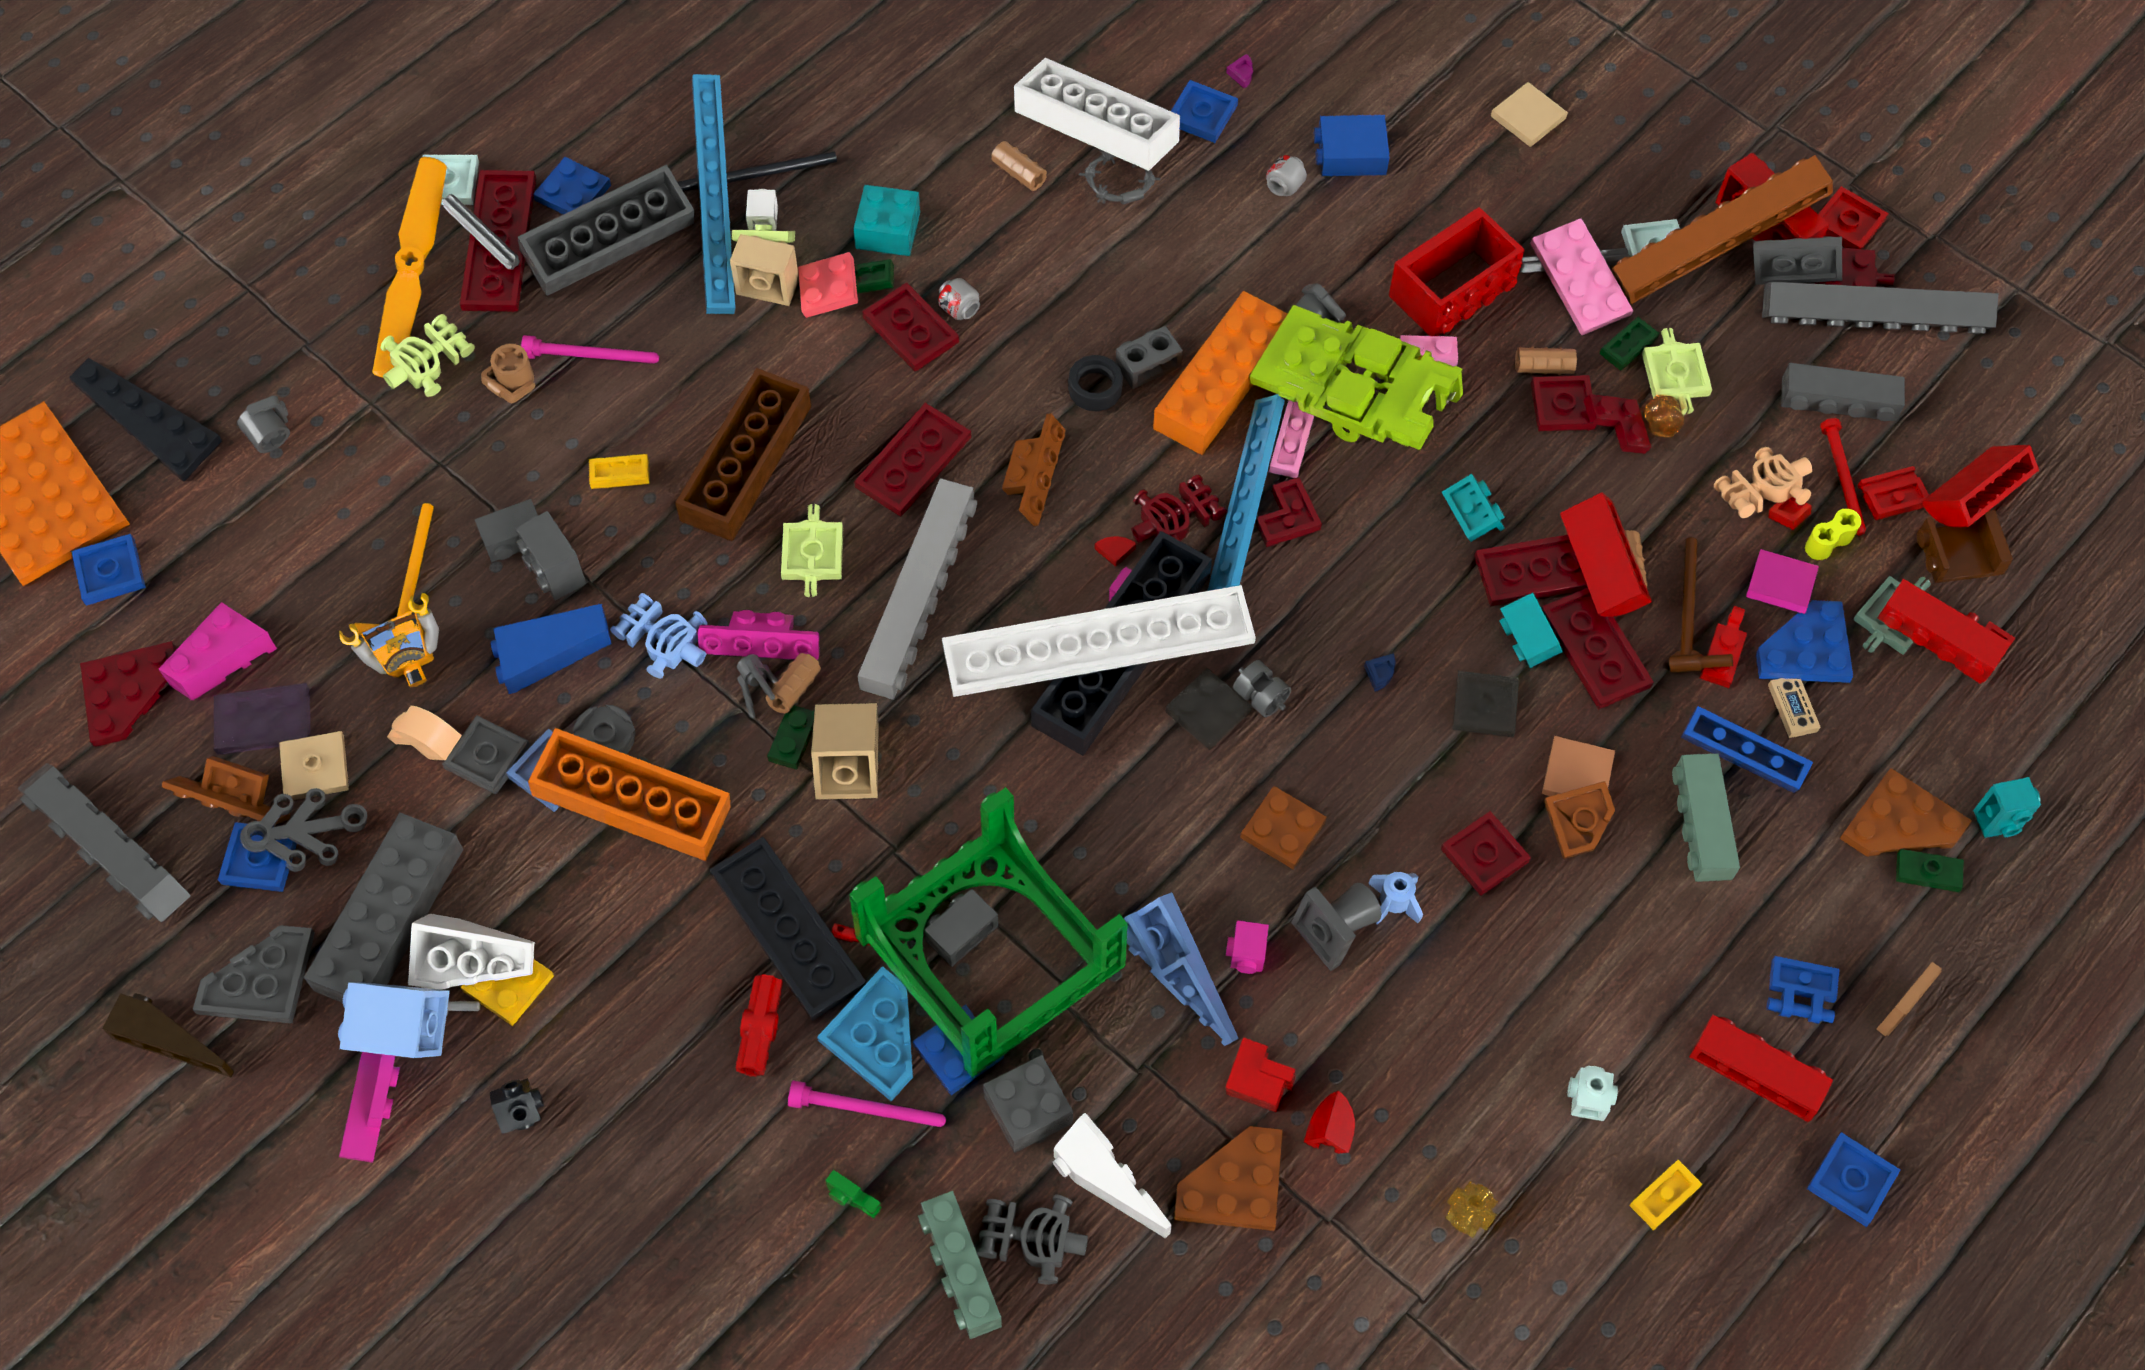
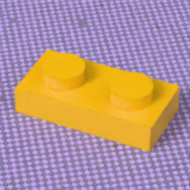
[1629,1160,1703,1231]

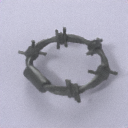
[1079,149,1161,205]

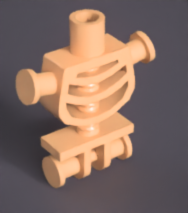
[1714,447,1812,518]

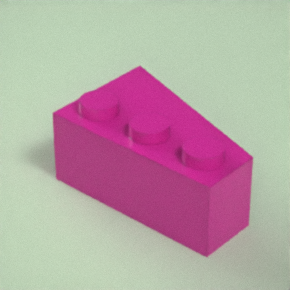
[159,602,277,701]

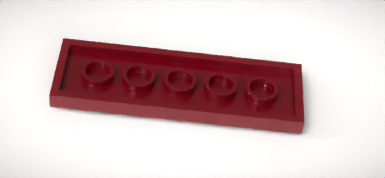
[460,170,536,312]

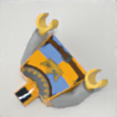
[339,593,439,687]

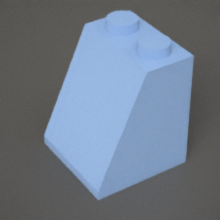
[338,982,450,1058]

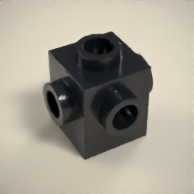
[490,1078,544,1134]

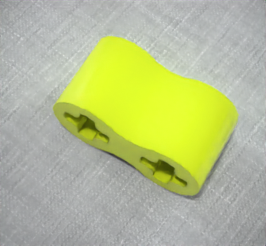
[1805,509,1861,560]

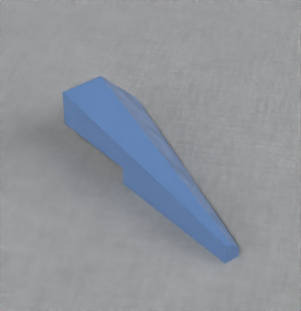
[1124,892,1239,1046]

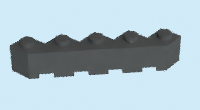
[17,763,191,923]

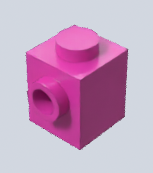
[1226,920,1269,974]

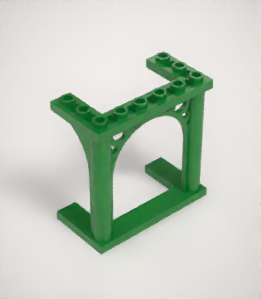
[849,787,1128,1078]

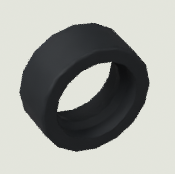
[1068,355,1123,411]

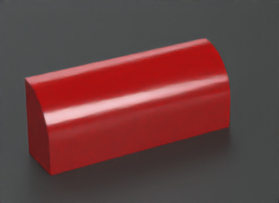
[1922,445,2039,527]
[1560,492,1652,617]

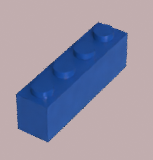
[1681,706,1813,793]

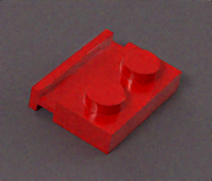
[1858,466,1929,520]

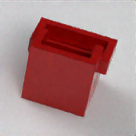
[1225,1037,1295,1112]

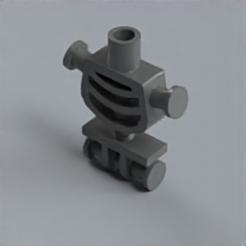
[976,1195,1088,1285]

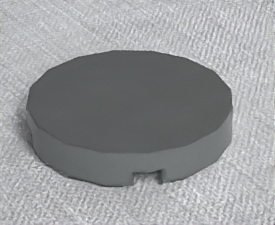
[573,705,635,754]

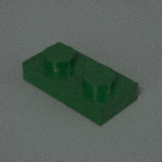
[767,705,815,770]

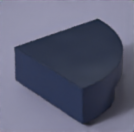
[1364,653,1396,692]

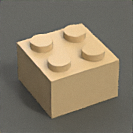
[730,234,799,306]

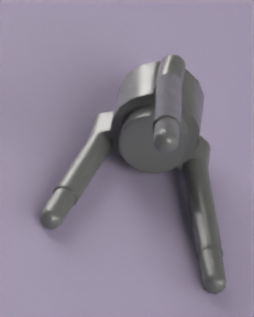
[737,654,798,719]

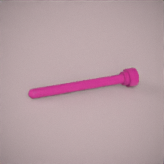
[521,335,659,364]
[788,1080,946,1127]

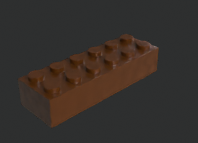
[675,368,811,541]

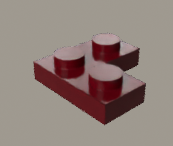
[1584,394,1652,454]
[1255,477,1322,547]

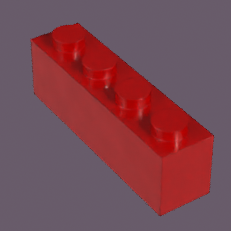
[1877,579,2011,683]
[1689,1015,1833,1122]

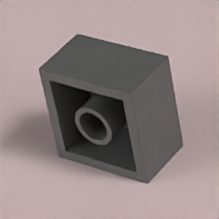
[516,511,586,601]
[983,1055,1073,1153]

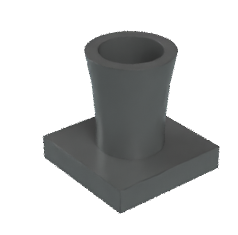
[1291,883,1382,971]

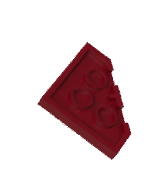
[80,641,176,747]

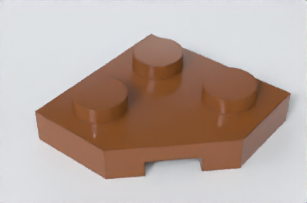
[1544,781,1615,859]

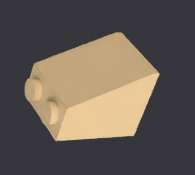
[811,703,878,799]

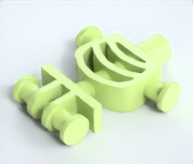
[380,314,475,397]

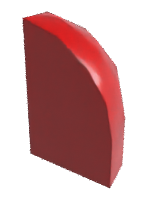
[1303,1090,1355,1153]

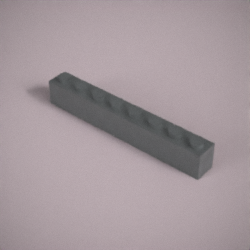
[1762,282,1999,334]

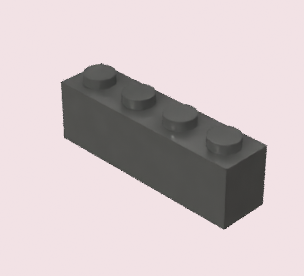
[1781,363,1905,421]

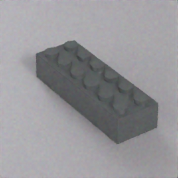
[518,164,694,296]
[304,812,463,1003]

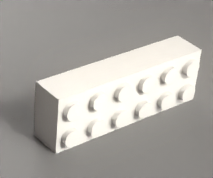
[1014,58,1180,171]

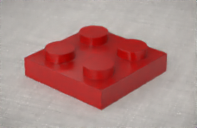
[1819,186,1889,249]

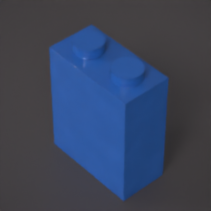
[1314,115,1390,176]

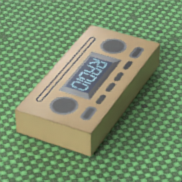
[1768,678,1821,738]

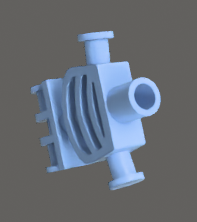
[610,593,708,679]

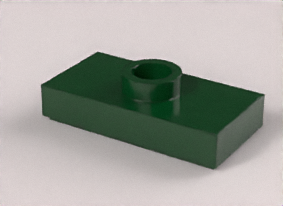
[854,259,894,293]
[1599,317,1659,371]
[1896,849,1964,892]

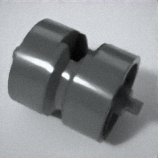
[1233,660,1291,718]

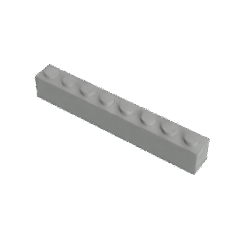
[858,478,977,700]

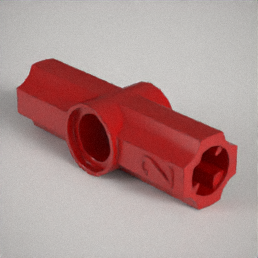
[735,974,783,1077]

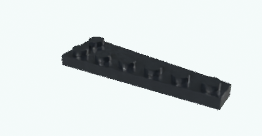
[69,357,222,482]

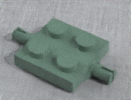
[1853,576,1931,655]

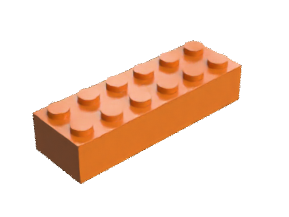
[1153,291,1288,455]
[528,728,731,861]

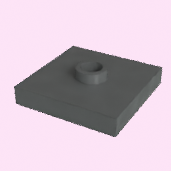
[442,715,530,794]

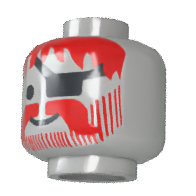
[1266,155,1307,196]
[938,278,980,320]

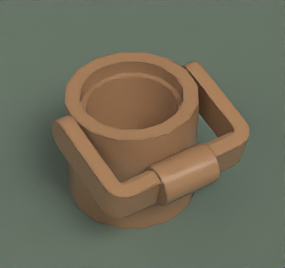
[481,344,535,403]

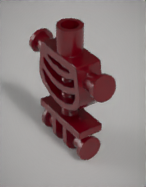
[1131,475,1227,544]

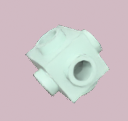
[1567,1066,1618,1121]

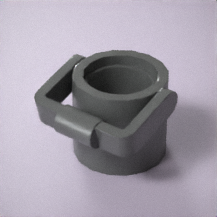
[1296,283,1346,323]
[237,396,290,453]

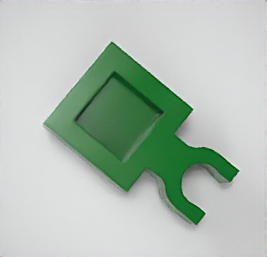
[825,1170,882,1219]

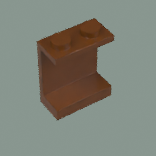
[1917,509,2013,583]

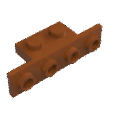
[1002,413,1066,526]
[162,756,291,826]

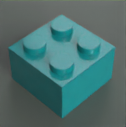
[854,185,920,256]

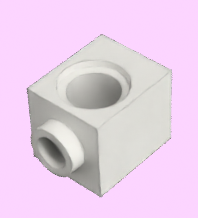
[746,189,778,231]

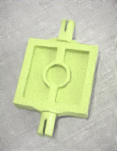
[1642,328,1712,415]
[781,504,843,597]

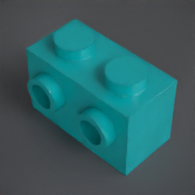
[1499,593,1563,668]
[1973,777,2041,838]

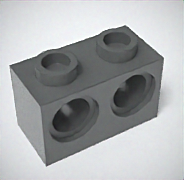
[1116,326,1183,389]

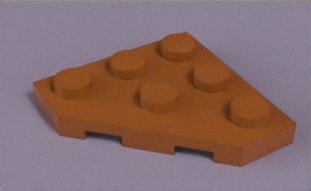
[1840,768,1972,857]
[1174,1126,1282,1231]

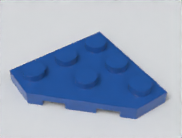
[1756,600,1853,683]

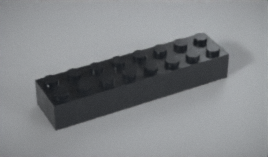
[1031,531,1212,756]

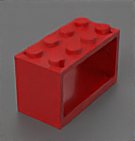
[1389,207,1525,336]

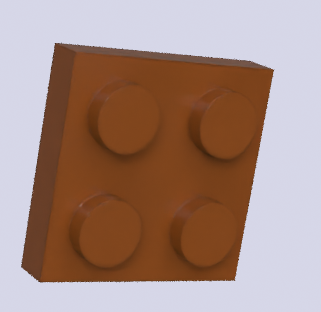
[1240,786,1327,870]

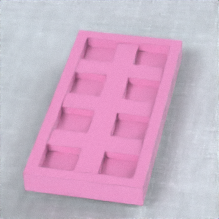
[1530,218,1633,336]

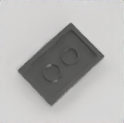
[1754,237,1842,285]

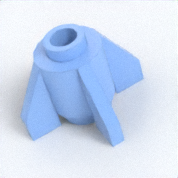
[1369,872,1423,925]

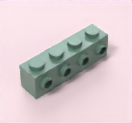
[918,1191,1002,1339]

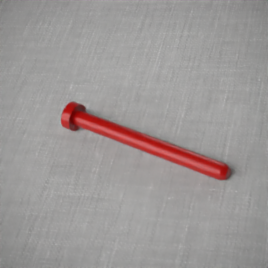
[1820,418,1866,536]

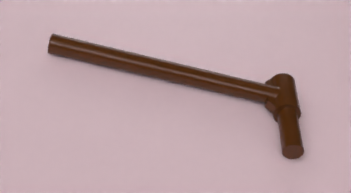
[1669,537,1733,673]

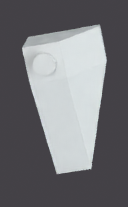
[408,914,535,990]
[1053,1113,1171,1238]

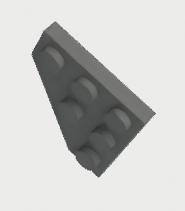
[193,925,315,1023]

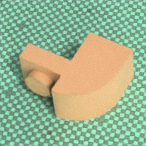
[387,706,462,761]

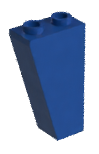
[491,604,612,694]

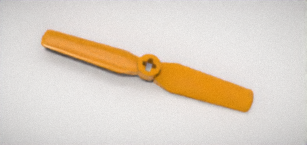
[372,157,447,377]

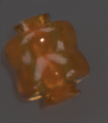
[1644,395,1684,438]

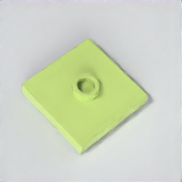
[732,225,795,243]

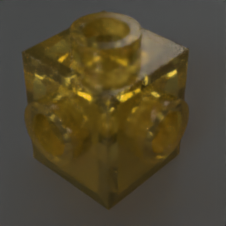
[1445,1181,1498,1238]

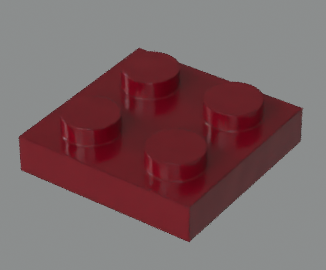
[1531,375,1596,431]
[1441,811,1531,896]

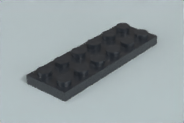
[709,836,866,1021]

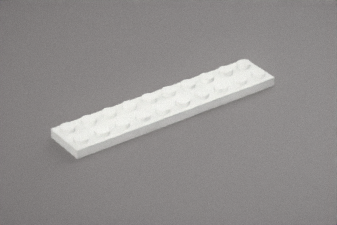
[942,585,1256,697]

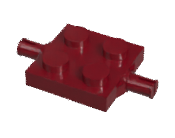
[1814,248,1895,287]

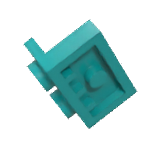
[1442,474,1505,542]

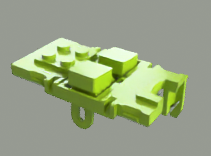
[1249,305,1463,450]

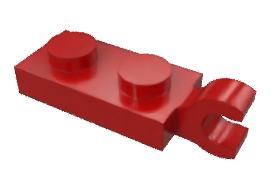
[1700,606,1747,688]

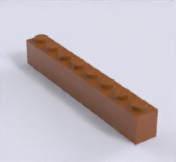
[1613,155,1833,304]

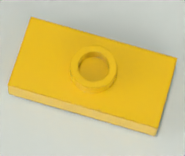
[589,454,650,489]

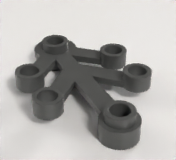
[240,788,367,872]

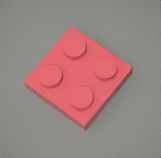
[798,252,858,318]

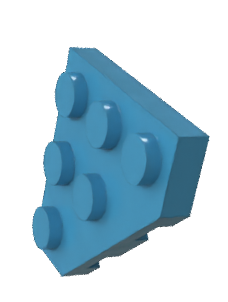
[817,966,913,1101]

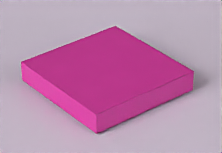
[1746,549,1819,614]

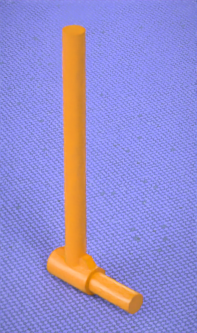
[353,503,434,635]

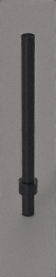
[677,151,837,192]

